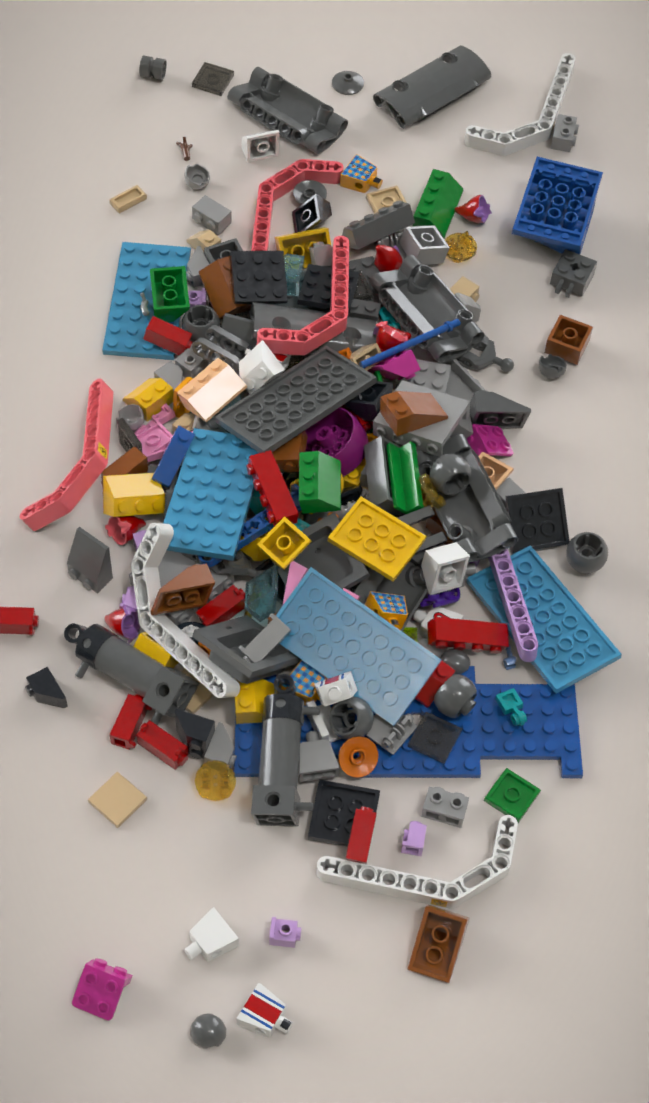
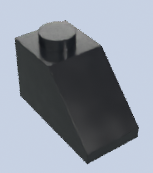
[25,667,68,708]

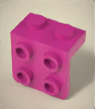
[466,424,514,457]
[72,958,133,1020]

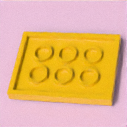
[328,497,426,582]

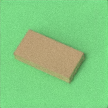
[109,185,147,214]

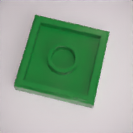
[484,768,541,823]

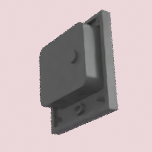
[272,512,370,590]
[192,615,302,683]

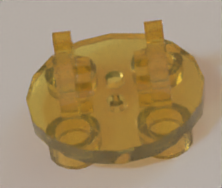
[445,231,477,263]
[419,473,446,509]
[195,760,236,801]

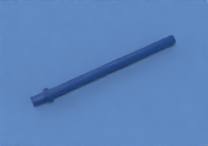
[359,319,461,368]

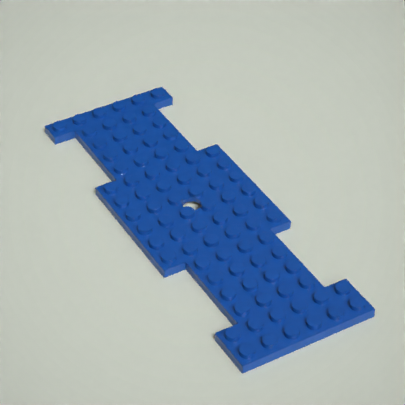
[234,666,583,779]

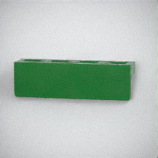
[386,441,424,514]

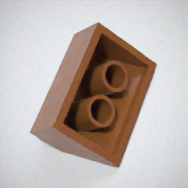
[198,256,252,319]

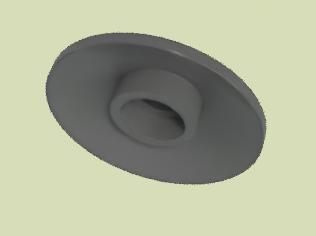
[332,71,364,95]
[293,180,327,205]

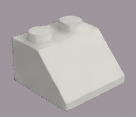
[242,130,279,163]
[239,341,285,394]
[421,542,470,595]

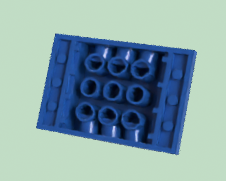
[512,156,603,254]

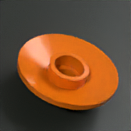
[338,736,378,778]

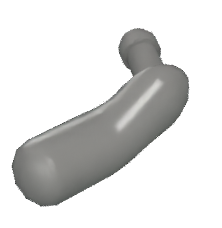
[140,292,149,316]

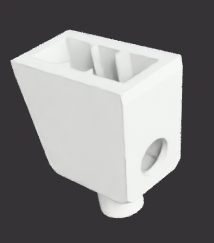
[184,907,239,961]

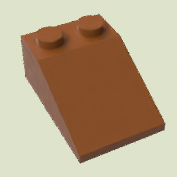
[380,391,448,436]
[150,564,215,616]
[407,905,470,983]

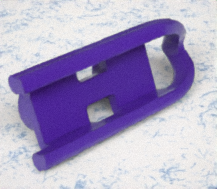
[420,587,461,608]

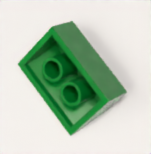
[150,266,190,323]
[299,451,341,514]

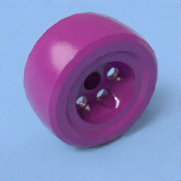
[305,407,369,477]

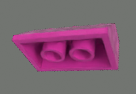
[367,350,421,381]

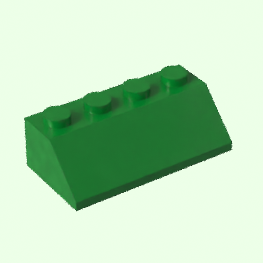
[412,169,464,239]

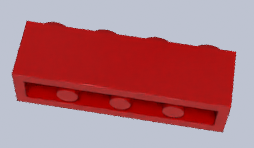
[246,450,299,527]
[427,617,509,654]

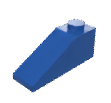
[151,425,195,488]

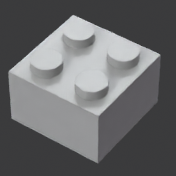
[399,225,450,265]

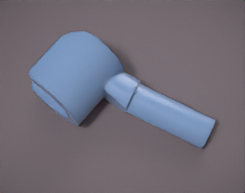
[503,644,516,670]

